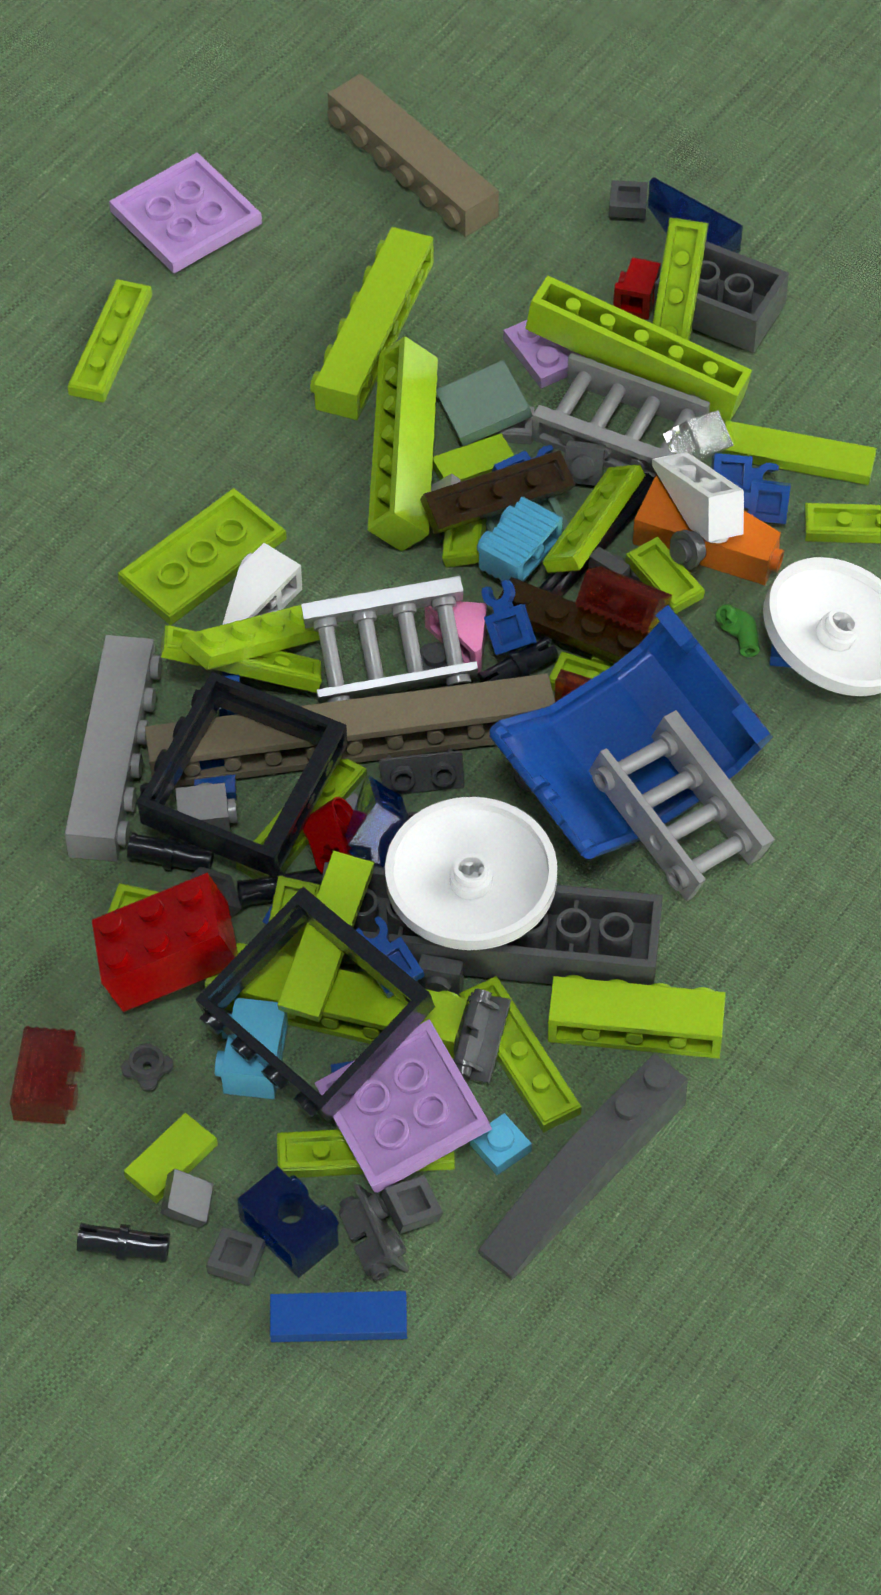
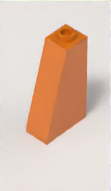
[633,474,784,585]

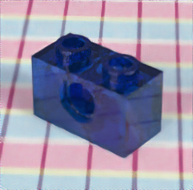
[237,1166,339,1278]

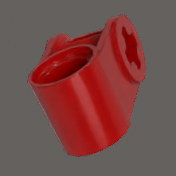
[303,797,370,873]

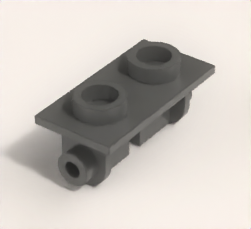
[379,748,464,796]
[453,989,511,1083]
[339,1184,409,1281]

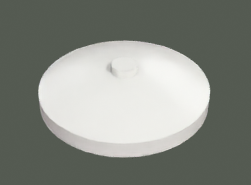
[763,557,881,696]
[385,797,557,950]

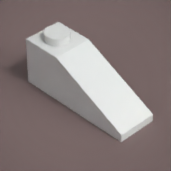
[652,452,744,543]
[223,543,302,625]

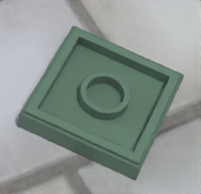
[436,360,533,446]

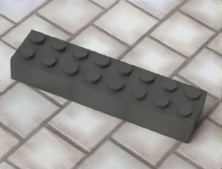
[321,862,663,985]

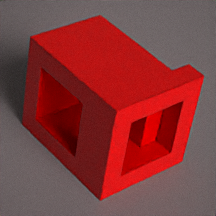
[613,257,661,320]

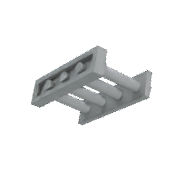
[532,353,710,477]
[301,576,478,703]
[589,710,775,902]

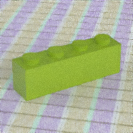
[548,975,726,1059]

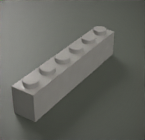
[65,635,162,862]

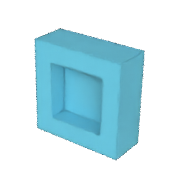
[470,1113,532,1175]

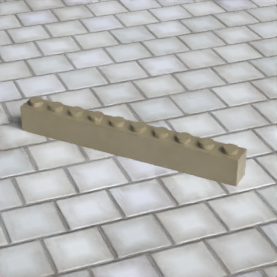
[145,673,555,787]

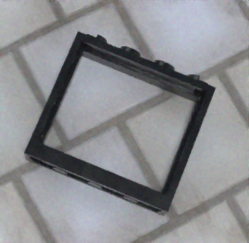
[135,672,347,878]
[195,887,435,1122]

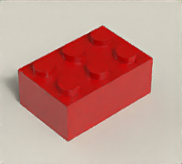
[92,872,238,1012]

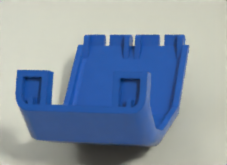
[489,605,773,859]

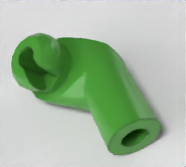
[715,604,760,657]

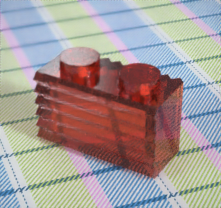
[575,566,672,635]
[10,1026,85,1124]

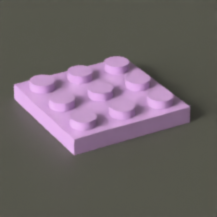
[109,152,262,274]
[315,1019,492,1193]

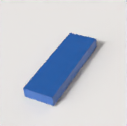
[270,1291,407,1342]

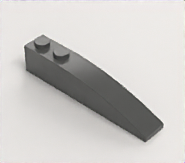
[478,1053,688,1280]

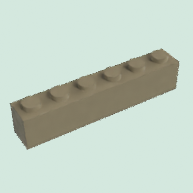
[327,74,499,237]

